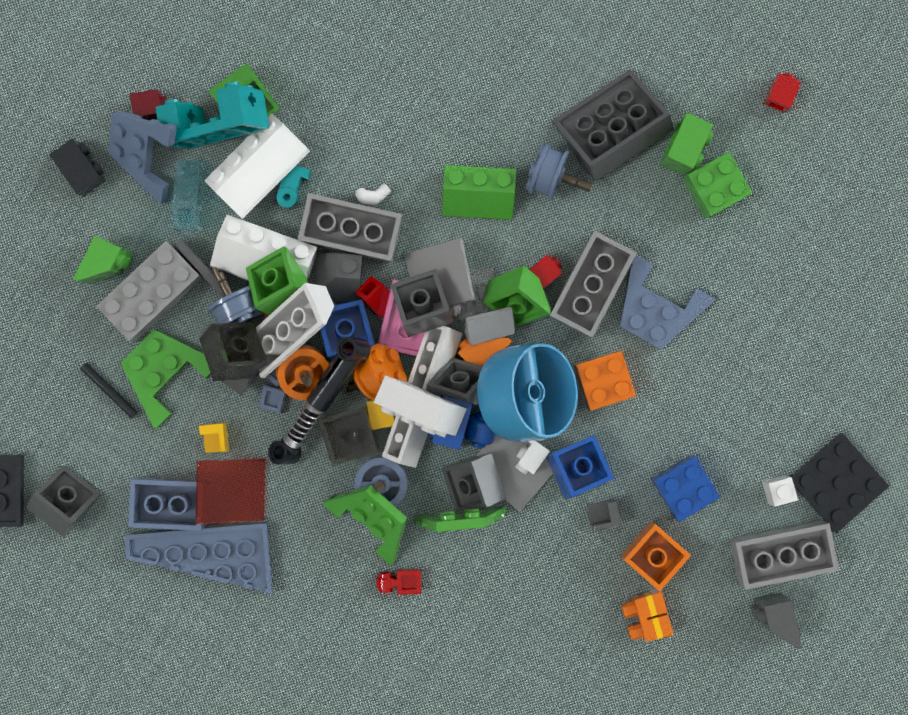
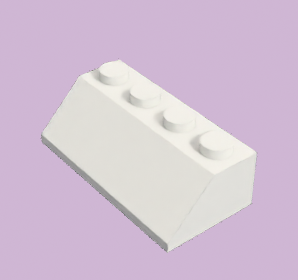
[204,113,310,219]
[210,215,317,281]
[245,283,334,378]

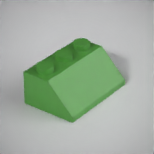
[442,165,516,220]

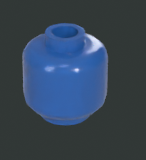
[465,411,496,448]

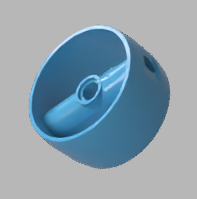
[477,343,578,442]

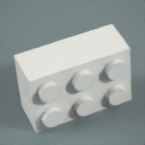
[374,375,467,437]

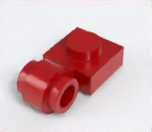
[376,569,421,595]

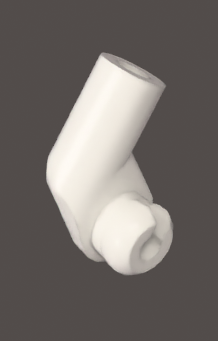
[355,183,392,206]

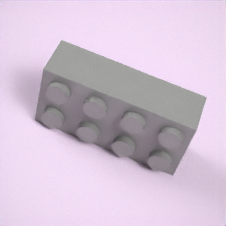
[298,193,403,263]
[548,230,637,338]
[96,241,204,342]
[729,520,839,590]

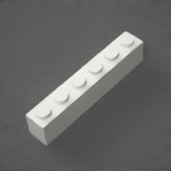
[382,326,463,468]

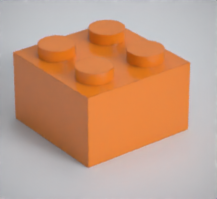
[573,351,636,411]
[620,521,691,591]

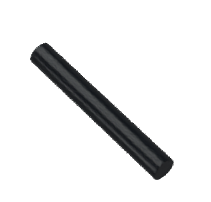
[80,363,138,419]

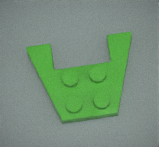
[121,329,216,429]
[323,485,407,566]
[414,506,506,532]

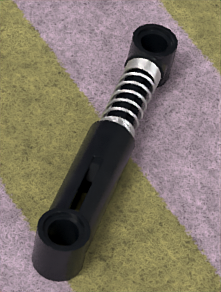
[268,337,371,465]

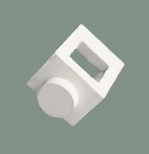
[515,440,550,475]

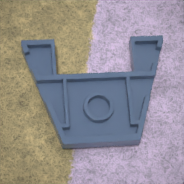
[108,110,177,204]
[619,255,715,350]

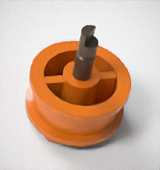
[346,343,407,401]
[276,344,329,400]

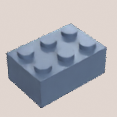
[128,477,208,531]

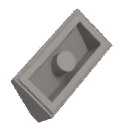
[465,307,515,345]

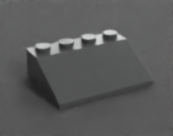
[552,69,674,182]

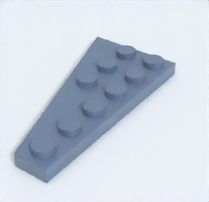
[124,522,273,594]

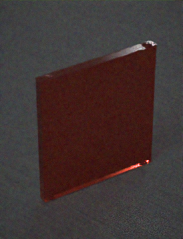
[195,459,266,524]

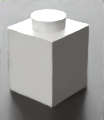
[762,475,798,506]

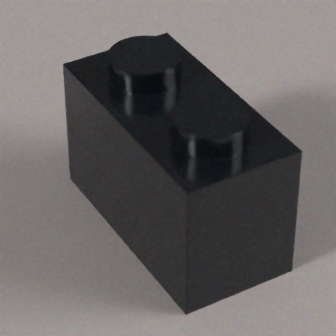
[49,138,106,197]

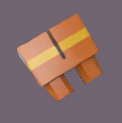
[621,588,674,642]

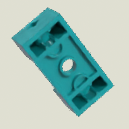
[156,82,269,150]

